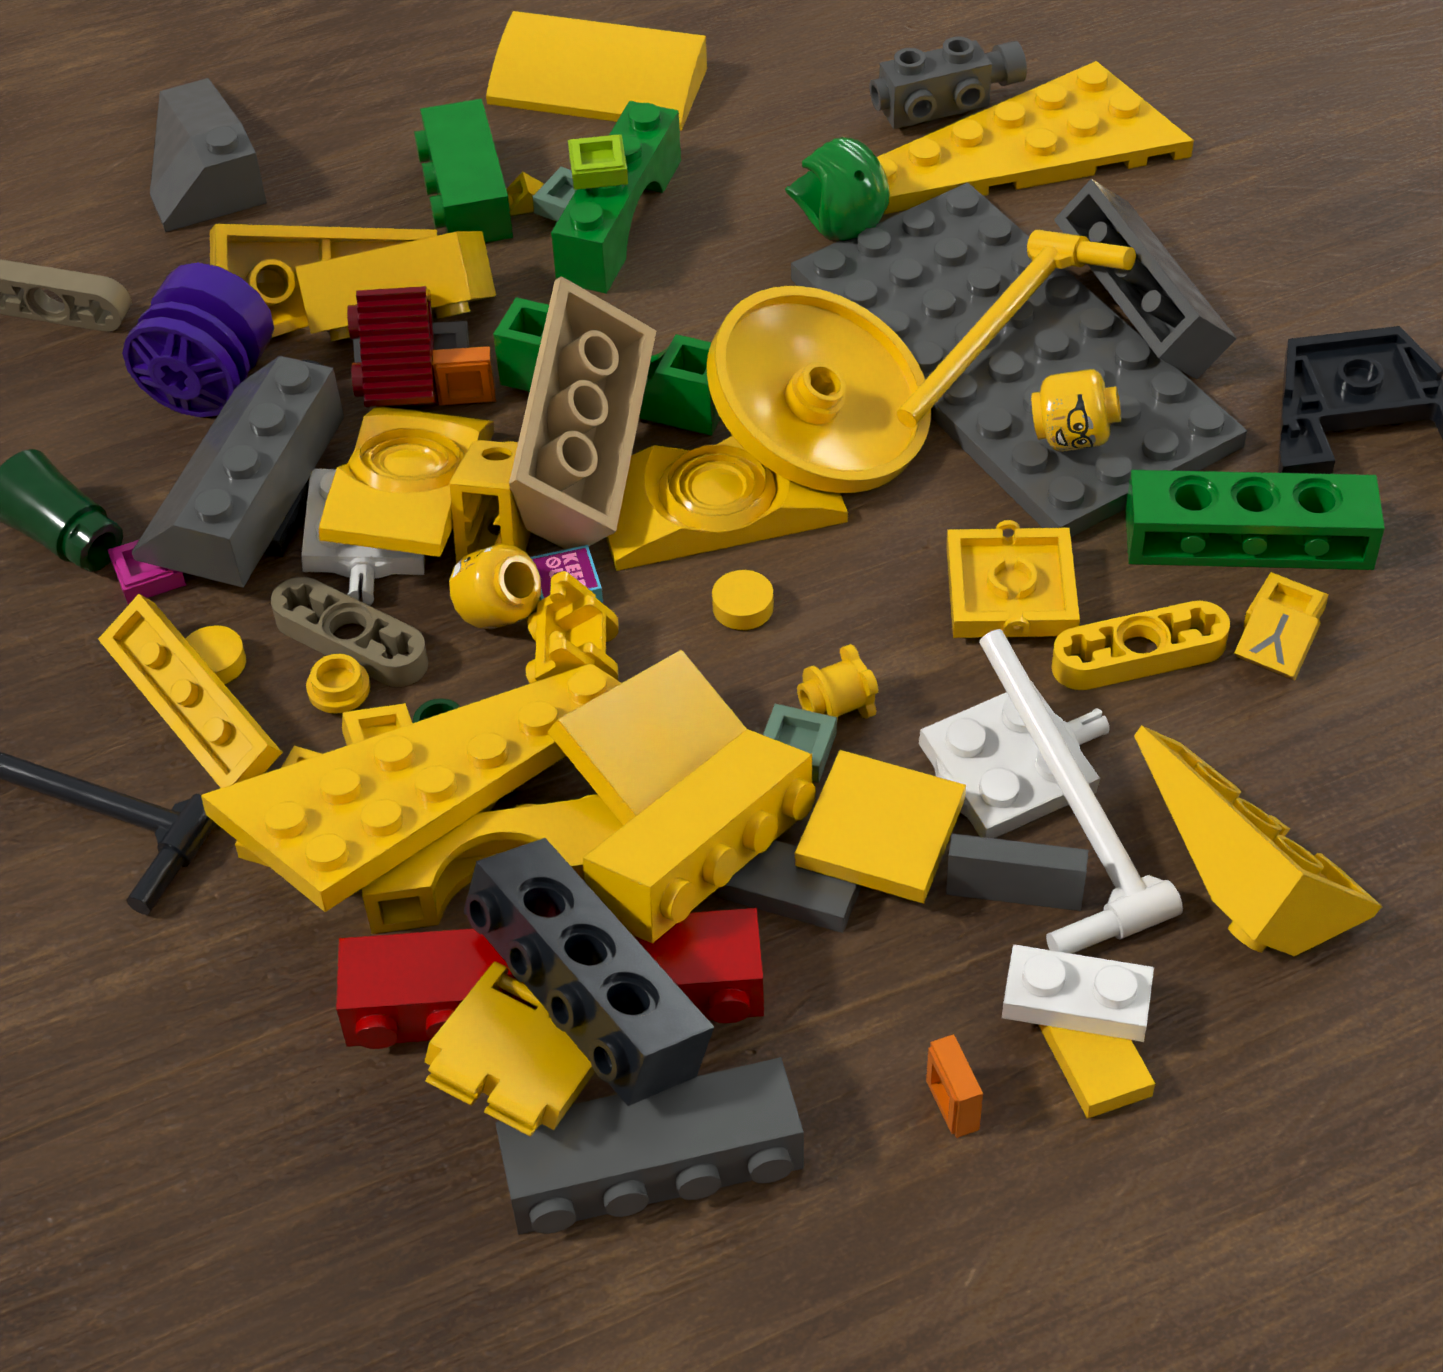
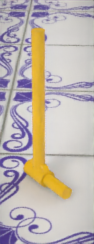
[897,230,1136,428]

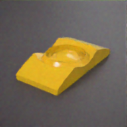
[319,406,494,557]
[606,435,848,571]

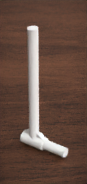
[979,629,1183,954]

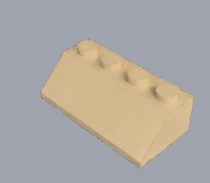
[509,276,656,549]

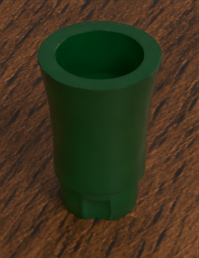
[0,449,123,572]

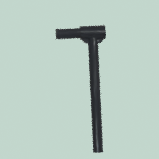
[0,752,216,915]

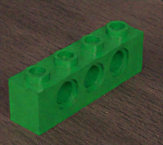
[1125,470,1385,570]

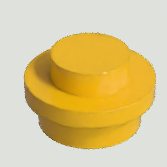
[306,654,370,713]

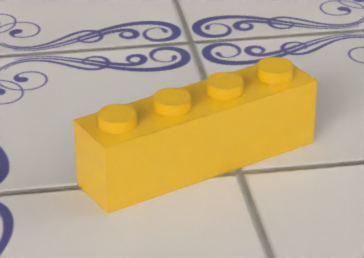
[583,729,816,944]

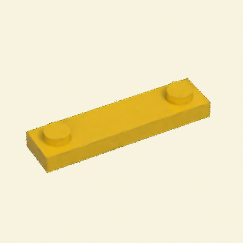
[98,594,283,788]

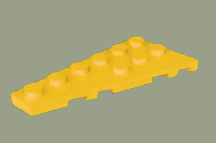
[877,61,1194,214]
[201,663,621,912]

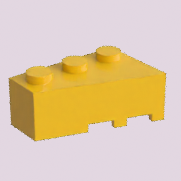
[295,231,496,341]

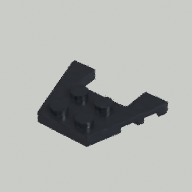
[1277,326,1443,474]

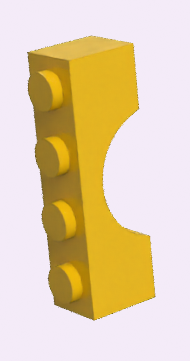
[362,794,623,934]

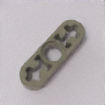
[0,259,132,332]
[271,577,428,687]

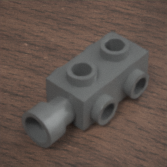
[869,36,1027,129]

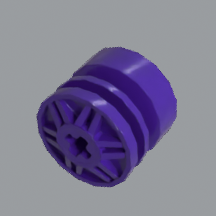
[122,262,274,418]

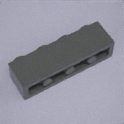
[1054,179,1237,379]
[495,1057,804,1235]

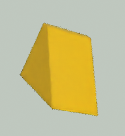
[506,171,544,216]

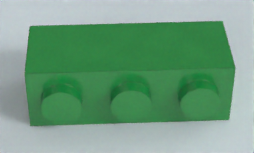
[414,98,513,243]

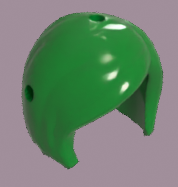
[785,137,890,241]

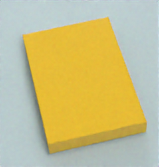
[547,649,747,826]

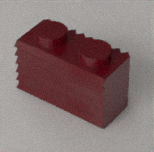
[347,286,438,409]

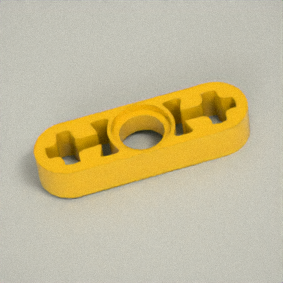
[1052,601,1230,690]

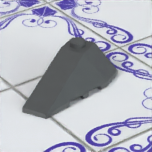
[150,78,267,232]

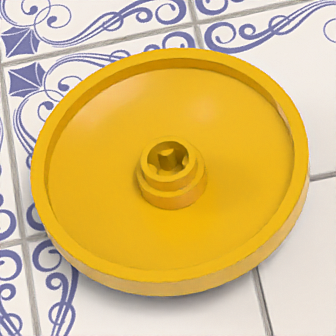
[707,286,931,493]

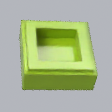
[568,134,628,190]

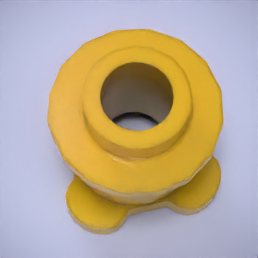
[797,644,879,720]

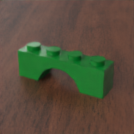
[551,101,681,294]
[493,297,721,436]

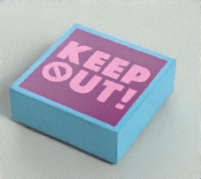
[530,545,603,602]

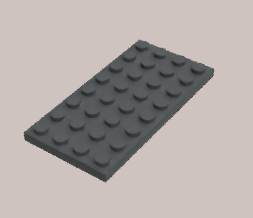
[791,183,1247,537]

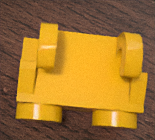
[526,571,619,684]

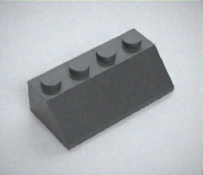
[132,356,344,588]

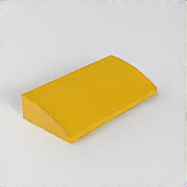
[486,11,707,131]

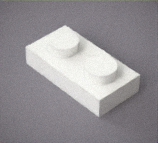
[1002,944,1154,1042]

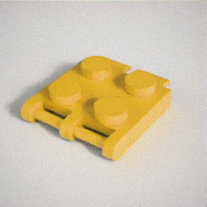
[424,961,595,1137]

